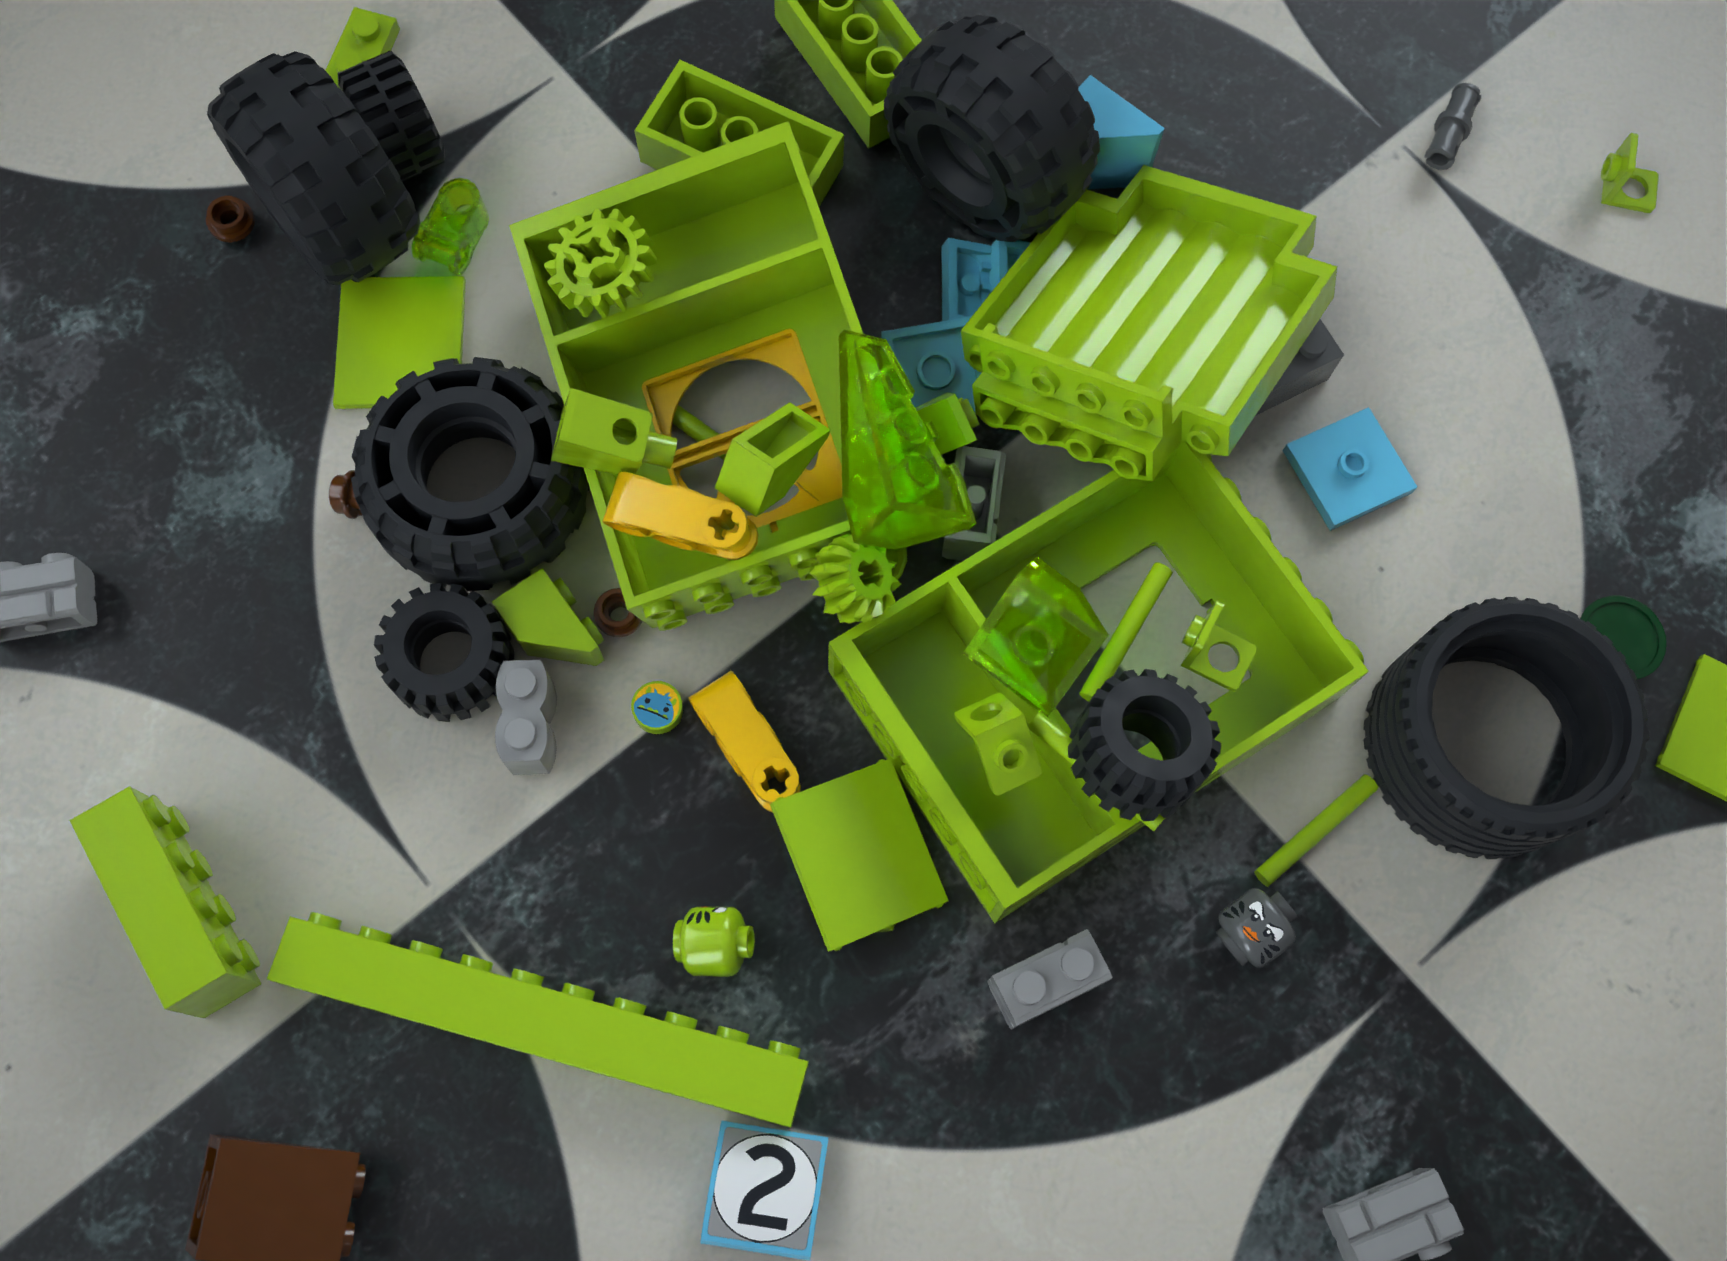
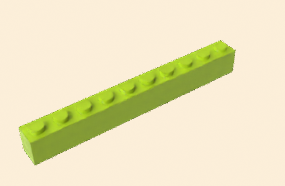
[266,912,809,1128]

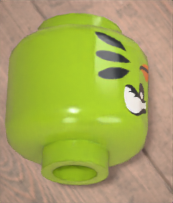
[673,907,755,977]

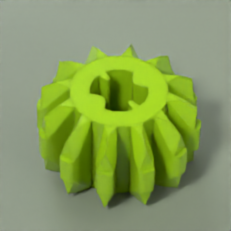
[809,534,901,624]

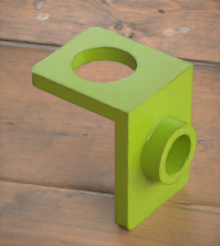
[1601,133,1659,213]
[1180,601,1257,691]
[954,693,1042,795]

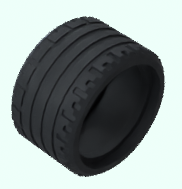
[1363,597,1649,859]

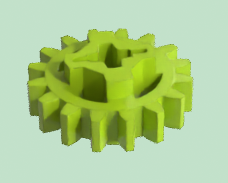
[544,208,657,318]

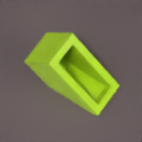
[715,402,831,517]

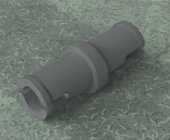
[1425,83,1482,170]

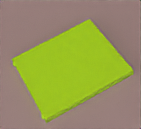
[333,276,466,410]
[1655,654,1727,802]
[770,758,949,952]

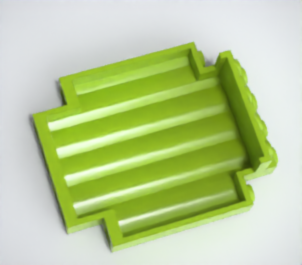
[961,165,1338,481]

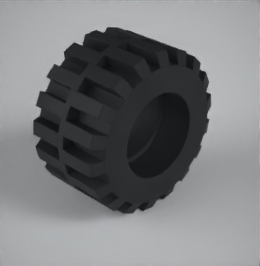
[338,50,445,181]
[374,583,515,722]
[1068,669,1221,821]

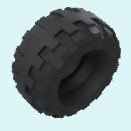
[884,15,1100,242]
[207,51,420,285]
[351,357,591,591]

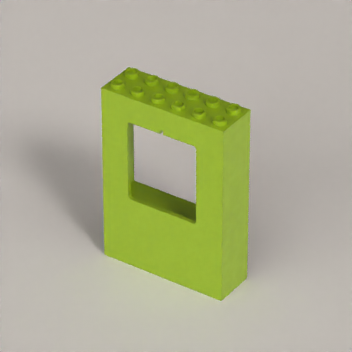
[828,439,1369,924]

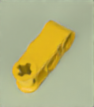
[602,472,759,560]
[688,671,801,813]

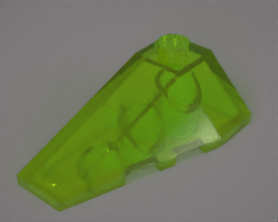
[838,330,976,549]

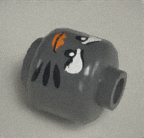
[1216,888,1298,967]

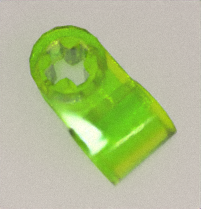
[412,178,489,276]

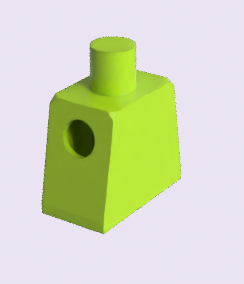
[551,388,678,475]

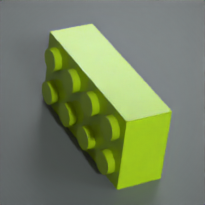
[774,0,922,148]
[635,60,844,206]
[69,786,262,1019]

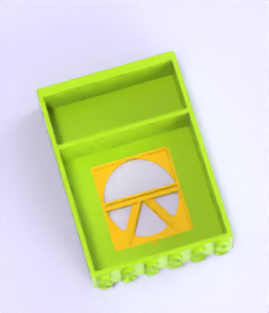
[509,121,932,631]

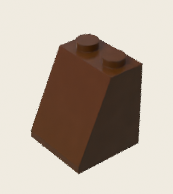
[185,1134,366,1261]

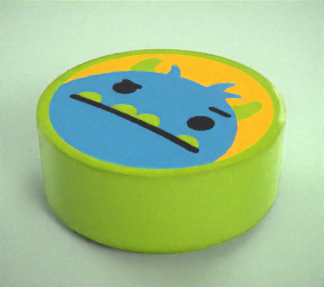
[631,681,683,734]

